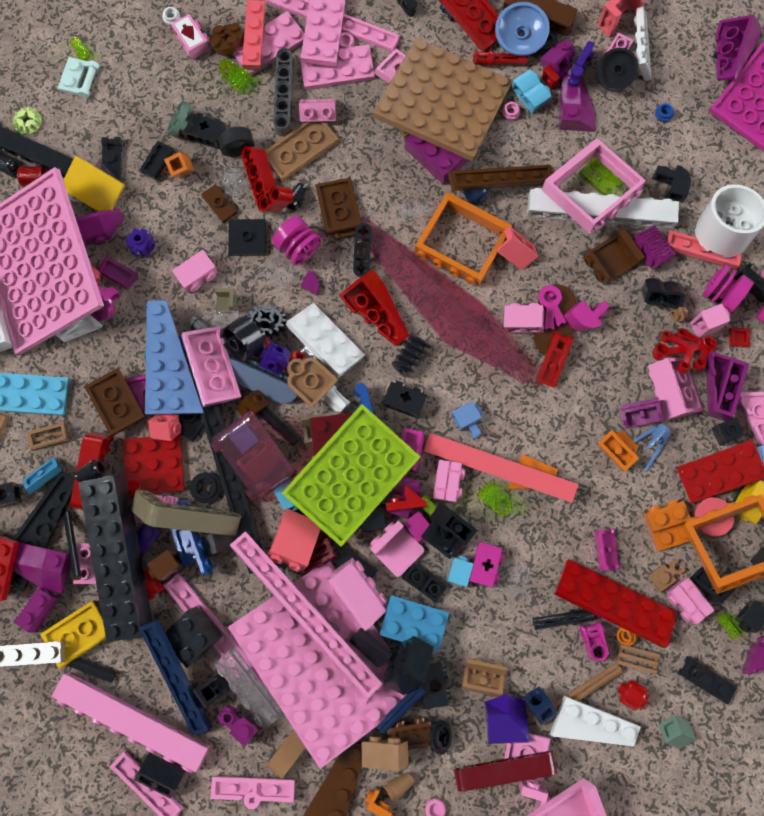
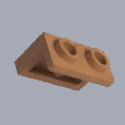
[461,658,507,697]

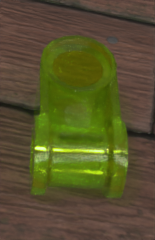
[218,59,253,94]
[476,480,513,517]

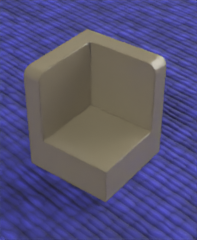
[215,288,237,313]

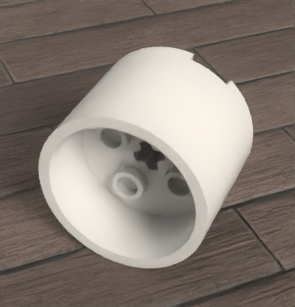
[695,185,764,258]

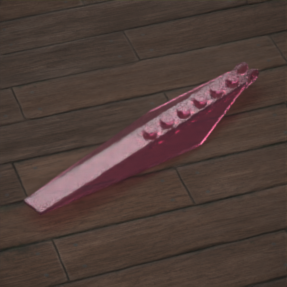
[353,216,534,384]

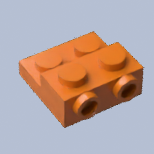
[644,499,690,552]

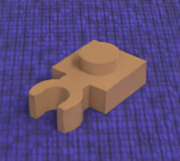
[647,559,685,592]

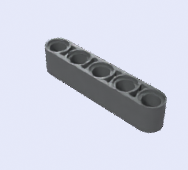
[273,48,294,137]

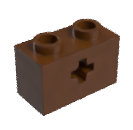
[147,549,187,582]

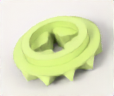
[12,106,42,134]

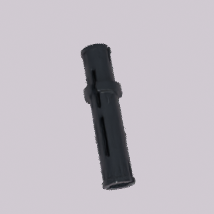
[532,609,595,630]

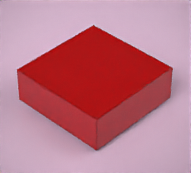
[541,65,560,90]
[729,327,750,348]

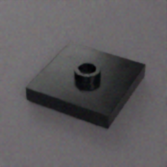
[228,219,266,256]

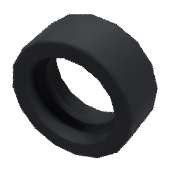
[218,127,255,157]

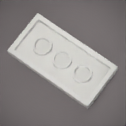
[286,303,365,378]

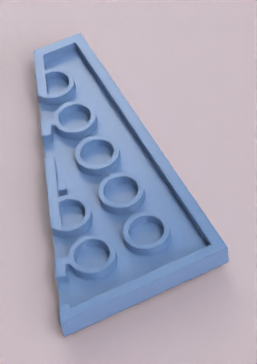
[145,300,205,415]

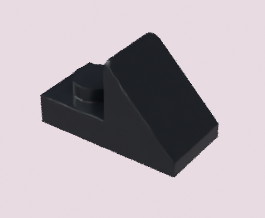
[690,566,736,604]

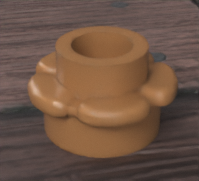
[670,305,688,322]

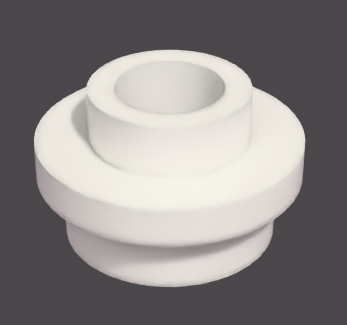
[162,7,180,25]

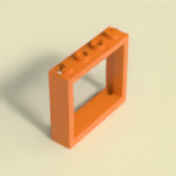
[414,192,512,287]
[684,494,764,594]

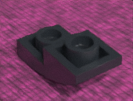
[402,563,447,603]

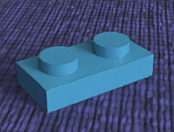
[22,457,62,495]

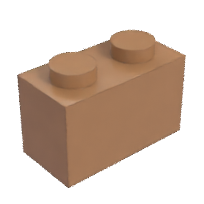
[362,735,408,771]

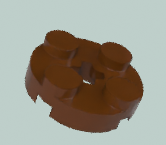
[210,23,244,55]

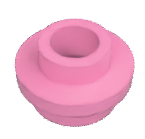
[502,102,520,120]

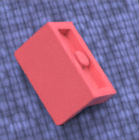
[497,226,538,270]

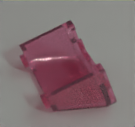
[210,410,297,501]

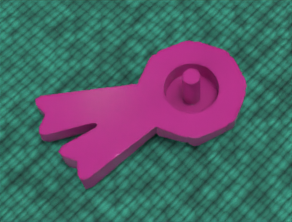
[538,285,566,330]

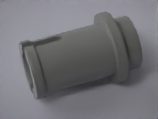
[189,316,211,330]

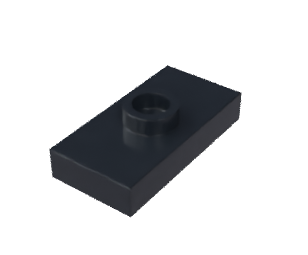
[139,141,174,181]

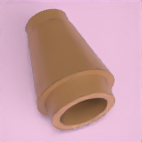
[383,772,415,802]

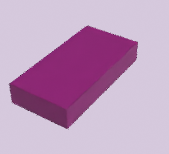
[97,256,138,290]

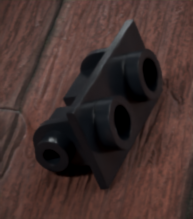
[0,151,22,178]

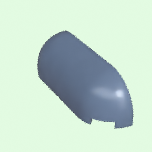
[229,357,297,403]

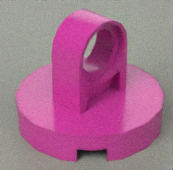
[90,285,120,321]

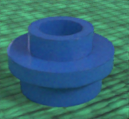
[655,103,674,122]

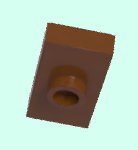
[201,184,238,223]

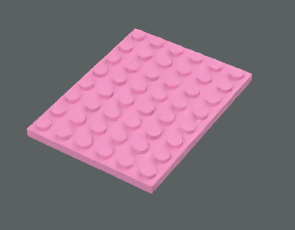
[0,167,104,355]
[228,561,405,769]

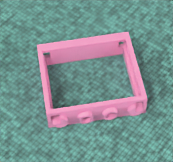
[542,138,646,234]

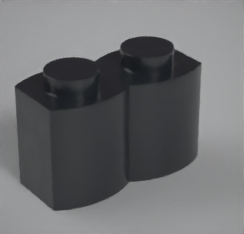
[642,278,686,308]

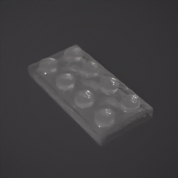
[214,647,284,730]

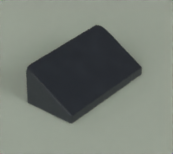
[349,628,392,667]

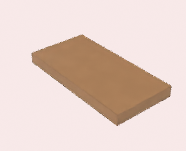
[265,121,340,183]

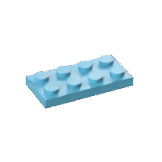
[0,373,70,416]

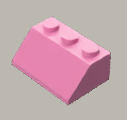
[648,358,704,420]
[328,557,388,631]

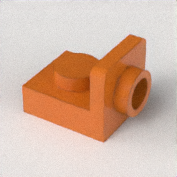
[365,786,392,816]

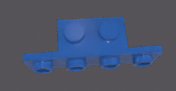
[171,500,213,576]

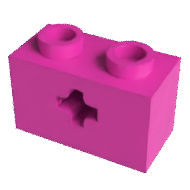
[468,542,504,588]

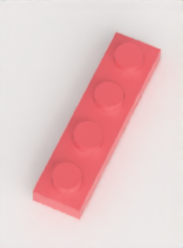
[242,0,265,69]
[666,230,742,270]

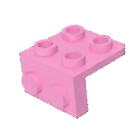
[370,521,424,577]
[519,779,550,810]

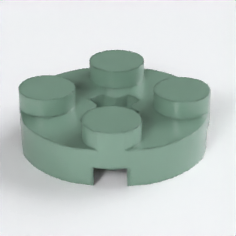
[167,100,193,138]

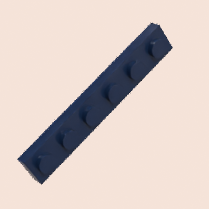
[138,619,212,735]

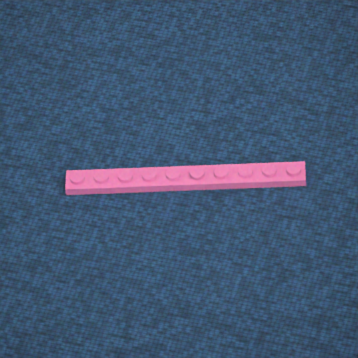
[230,531,382,699]

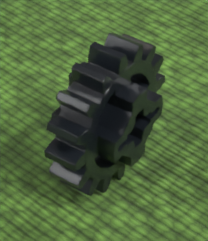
[248,304,287,340]

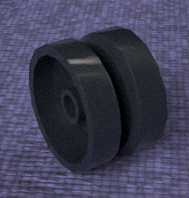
[596,47,639,92]

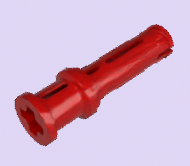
[473,50,528,67]

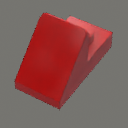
[386,485,427,512]

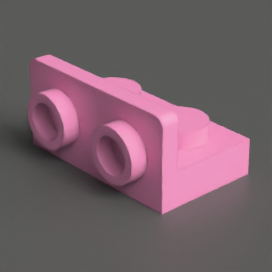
[299,99,336,122]

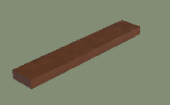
[448,164,552,191]

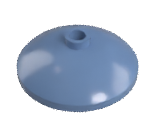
[495,2,550,56]

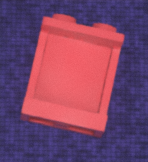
[597,0,645,37]
[267,508,321,572]

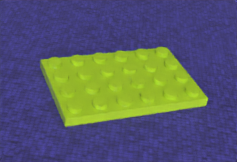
[282,404,420,547]

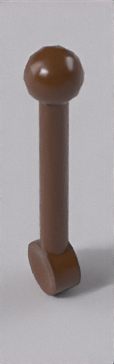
[333,228,369,240]

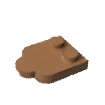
[287,358,338,409]

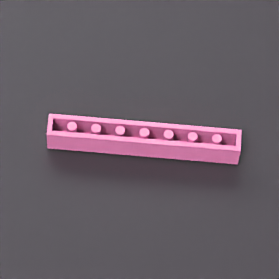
[51,672,211,773]

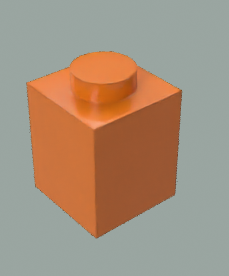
[164,152,195,178]

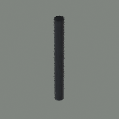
[63,511,82,580]

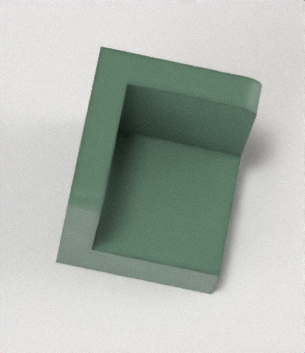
[659,715,696,749]

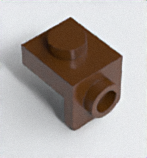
[236,390,270,423]

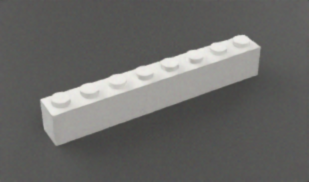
[527,188,679,229]

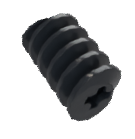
[392,336,431,378]

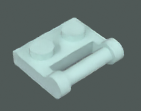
[58,57,100,98]

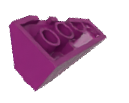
[559,64,595,132]

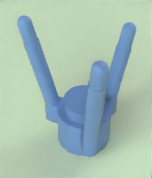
[633,424,671,472]

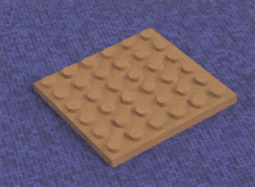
[372,38,513,161]

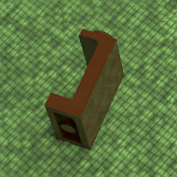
[583,227,645,285]

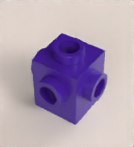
[126,228,156,258]
[259,341,291,375]

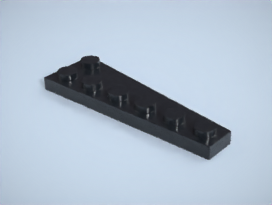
[10,471,74,591]

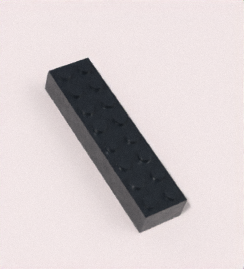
[78,473,153,642]

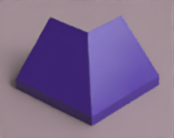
[485,694,530,744]

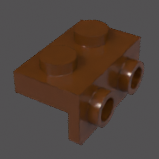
[390,717,431,750]

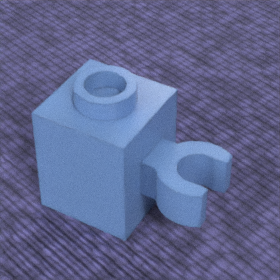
[451,401,482,439]

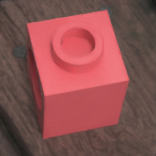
[148,415,181,441]

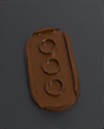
[533,284,576,356]

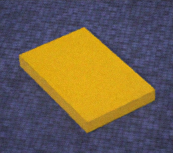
[63,155,125,212]
[40,600,106,669]

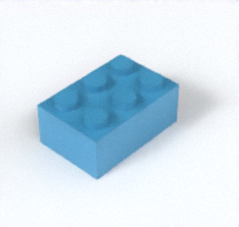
[380,595,449,653]

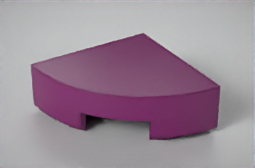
[300,270,319,295]

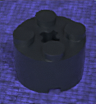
[220,315,266,361]

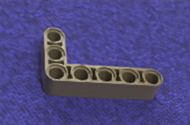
[131,490,241,536]

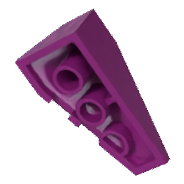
[715,14,762,81]
[13,542,71,594]

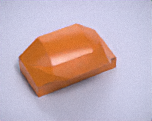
[597,430,639,472]

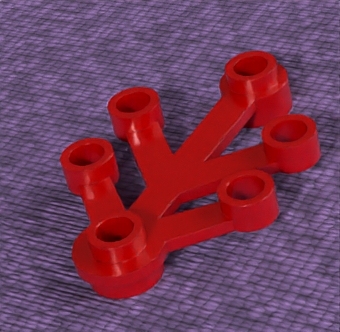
[652,328,717,374]

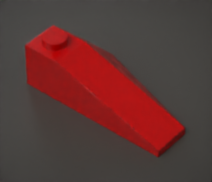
[339,269,410,346]

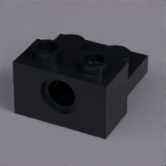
[421,503,478,559]

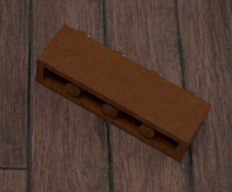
[502,0,578,36]

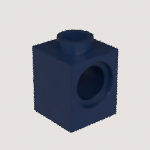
[523,686,558,725]

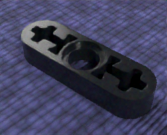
[353,223,373,278]

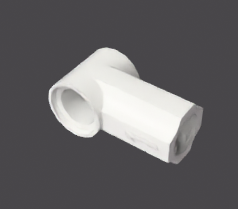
[321,385,350,414]

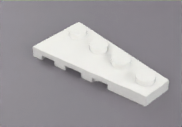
[634,6,652,81]
[550,695,641,746]

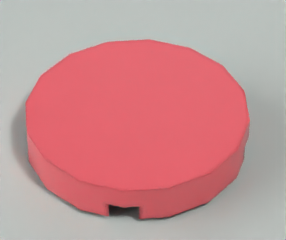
[693,498,734,537]

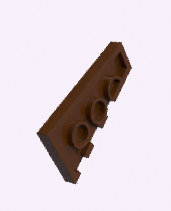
[303,742,362,816]

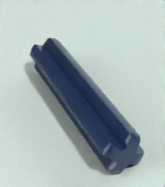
[377,686,425,734]

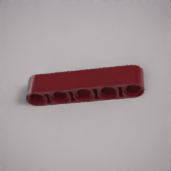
[453,751,557,792]

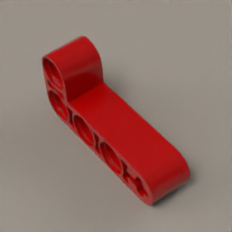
[241,146,294,213]
[70,431,114,510]

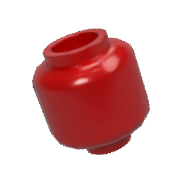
[617,679,650,711]

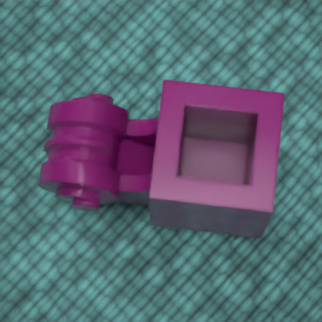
[540,40,576,77]
[217,705,261,747]

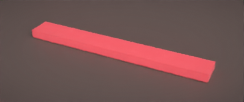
[424,433,579,503]

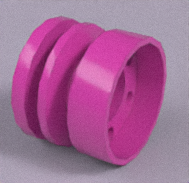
[271,215,322,266]
[702,264,754,314]

